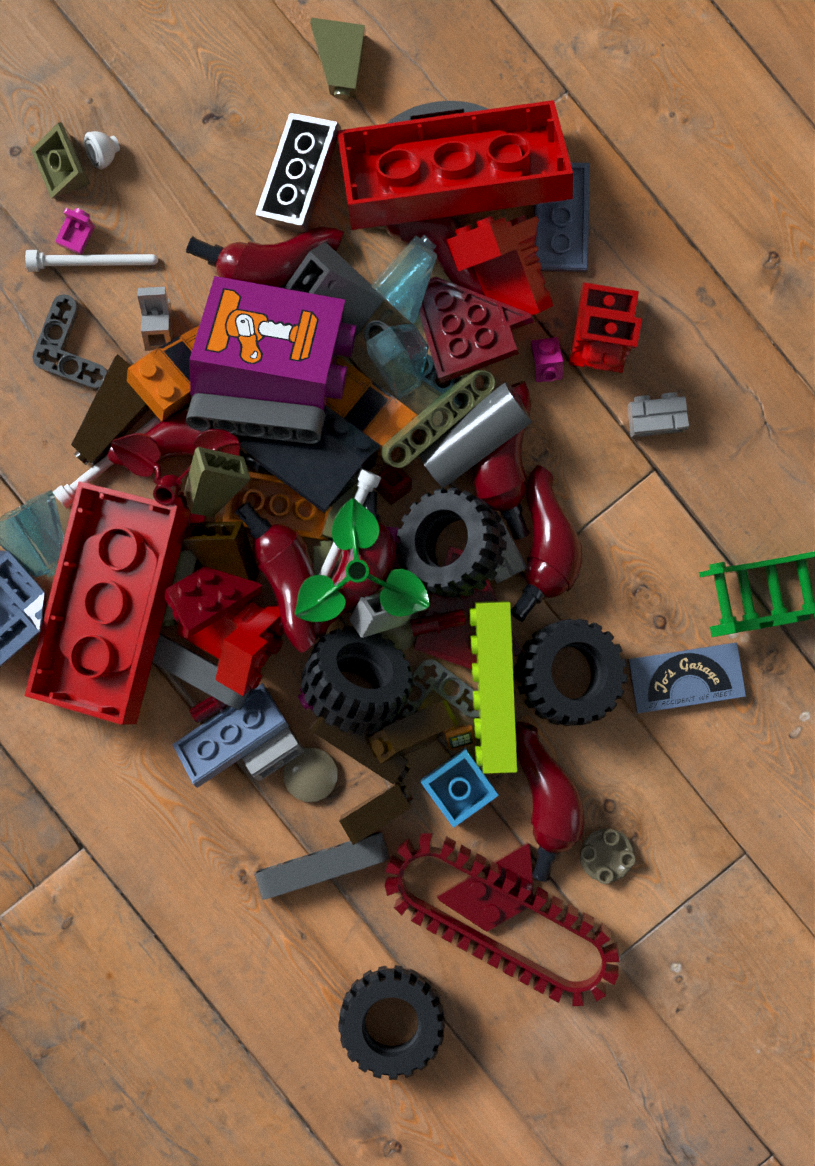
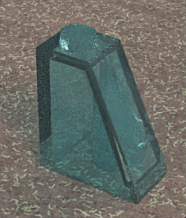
[371,235,437,324]
[366,324,429,400]
[0,490,64,578]

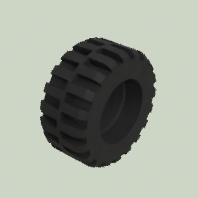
[396,488,507,598]
[516,619,628,726]
[301,627,413,735]
[338,965,445,1080]

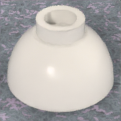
[84,131,120,170]

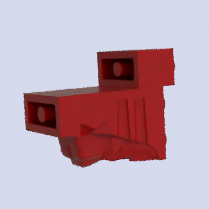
[447,215,554,315]
[569,282,642,373]
[177,601,284,696]

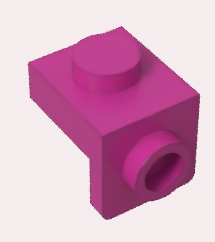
[55,208,95,255]
[531,337,563,382]

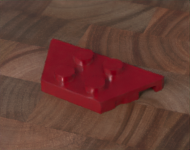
[165,566,262,639]
[437,842,534,932]

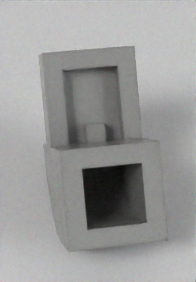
[137,286,173,351]

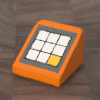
[445,724,475,750]

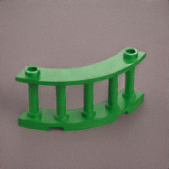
[699,551,815,637]

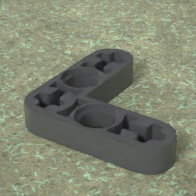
[32,294,107,390]
[391,659,479,724]

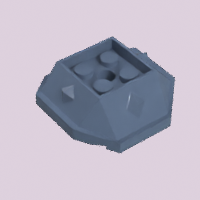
[0,550,47,668]

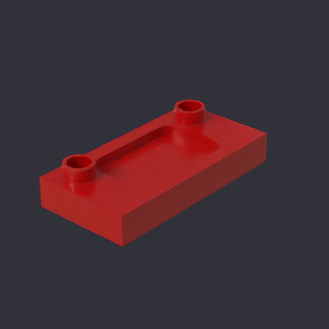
[338,100,573,230]
[24,481,190,725]

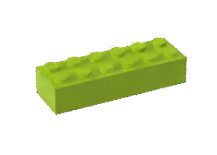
[469,601,517,774]

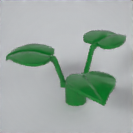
[295,499,429,622]

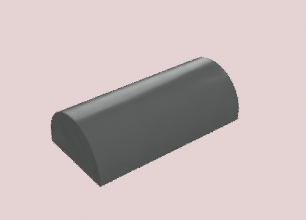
[255,113,341,233]
[419,382,532,488]

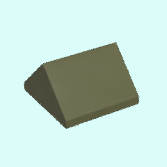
[31,123,91,199]

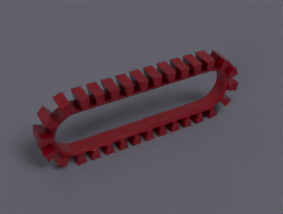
[384,833,620,1006]

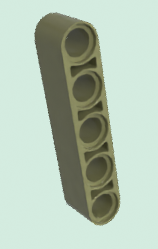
[380,370,495,468]

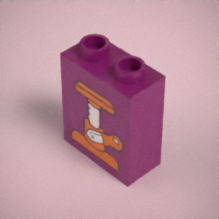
[189,276,357,411]

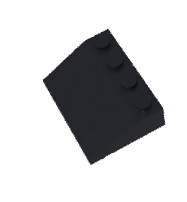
[240,406,381,513]

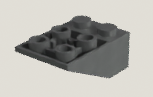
[284,242,385,336]

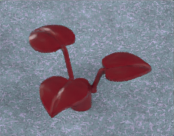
[111,429,241,537]

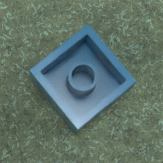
[421,747,499,828]

